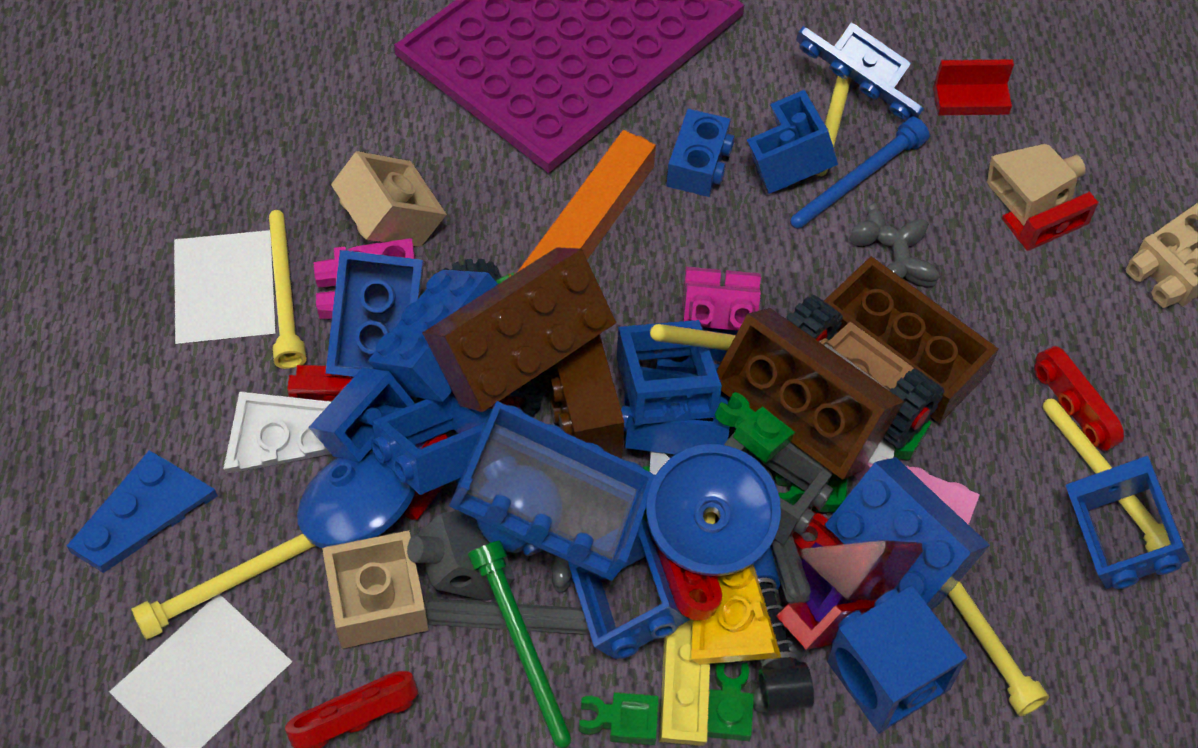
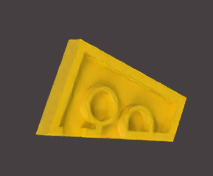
[691,564,782,664]

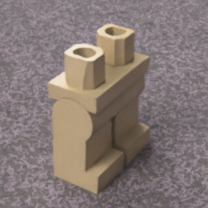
[1126,203,1198,308]

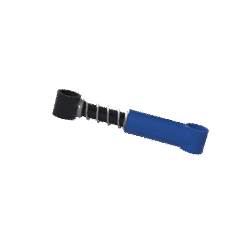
[754,547,814,714]

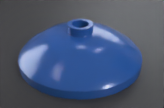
[646,444,781,576]
[297,448,415,548]

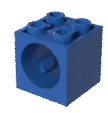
[827,585,968,734]

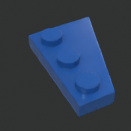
[67,450,218,573]

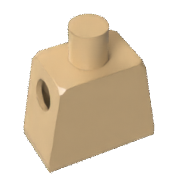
[987,144,1085,226]

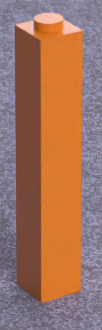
[518,130,656,272]

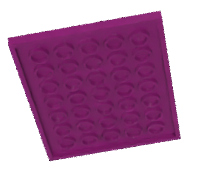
[394,0,744,173]

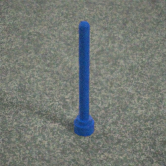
[791,117,930,228]

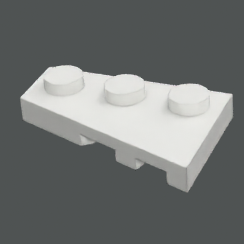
[224,392,331,474]

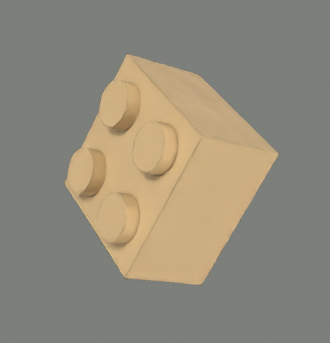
[331,151,447,247]
[322,531,429,649]

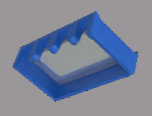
[449,401,655,581]

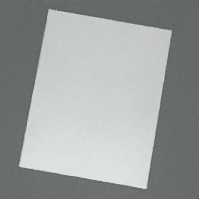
[174,230,275,344]
[109,594,293,748]

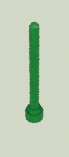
[468,540,571,748]

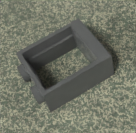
[724,432,834,545]

